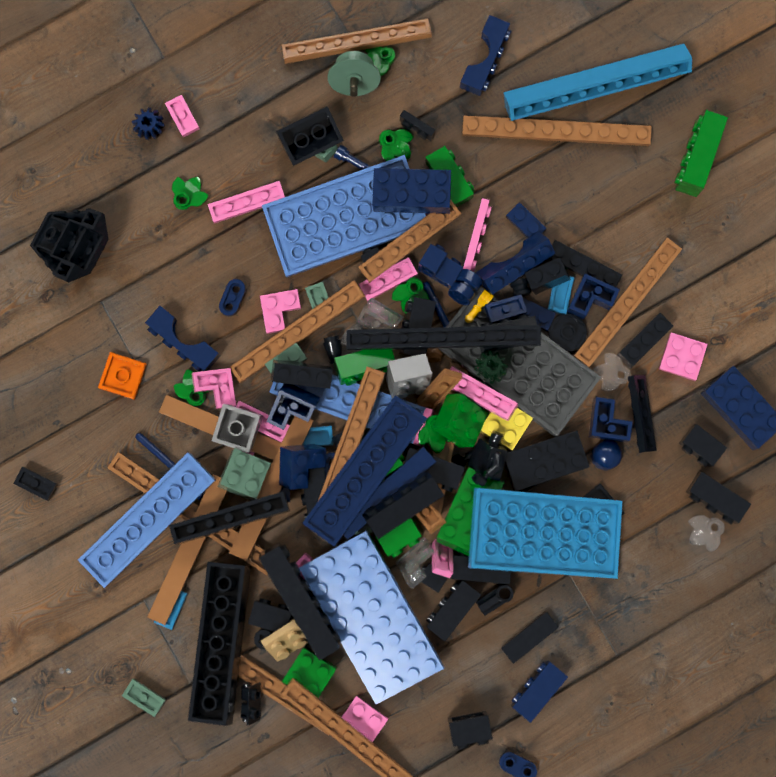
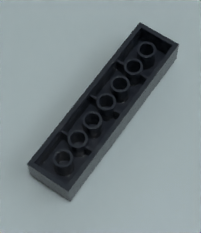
[188,562,251,726]

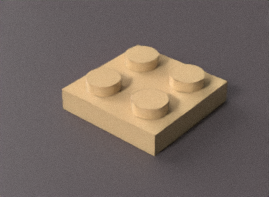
[261,620,308,662]

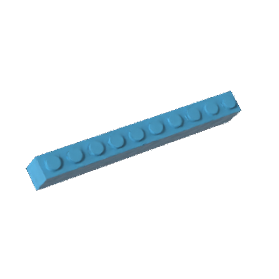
[503,44,692,121]

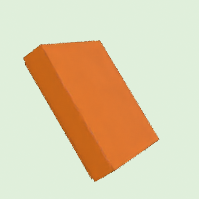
[98,352,147,400]

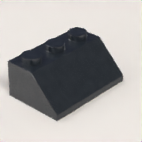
[275,106,344,166]

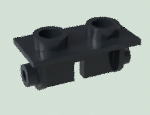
[240,682,262,726]

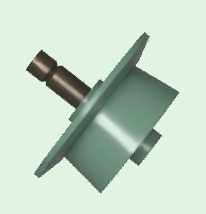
[328,51,381,97]

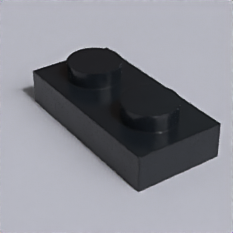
[400,110,435,141]
[13,466,58,501]

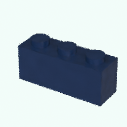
[511,660,568,723]

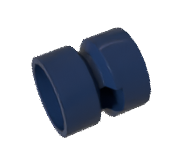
[448,269,483,306]

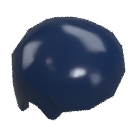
[591,440,623,471]

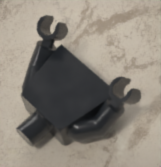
[451,431,507,486]

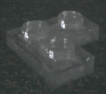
[396,537,435,589]

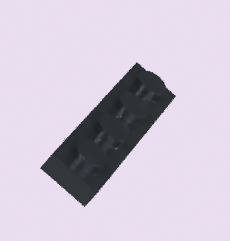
[548,240,622,287]
[628,375,657,453]

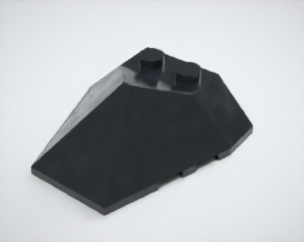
[30,208,109,283]

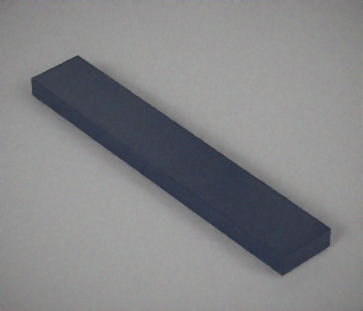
[343,447,436,540]

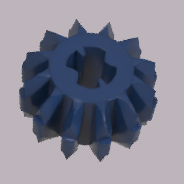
[132,107,165,140]

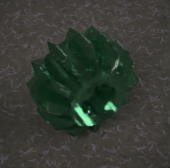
[474,350,508,384]

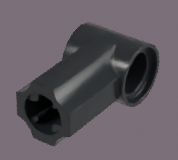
[476,584,514,616]

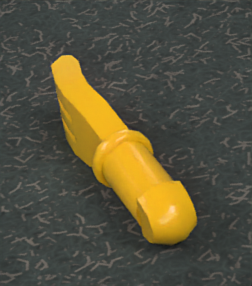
[465,290,494,323]

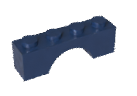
[460,15,512,96]
[476,231,555,295]
[145,306,221,372]

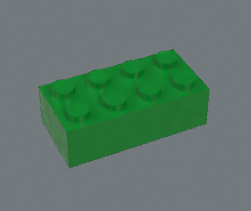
[674,110,728,197]
[437,467,504,556]

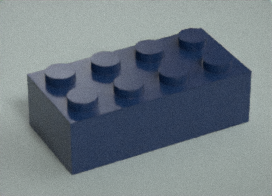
[372,168,452,214]
[701,365,776,450]

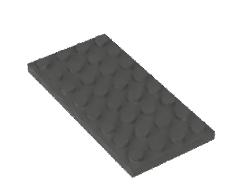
[438,286,601,437]

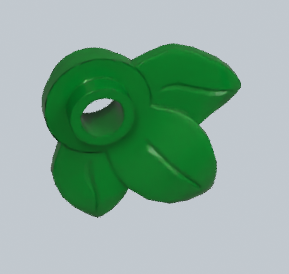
[365,47,396,77]
[379,129,413,161]
[172,177,208,210]
[392,277,429,314]
[174,369,209,406]
[418,415,451,454]

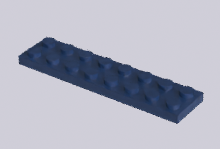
[302,395,428,547]

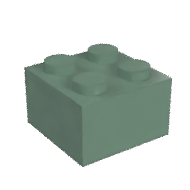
[217,448,271,501]

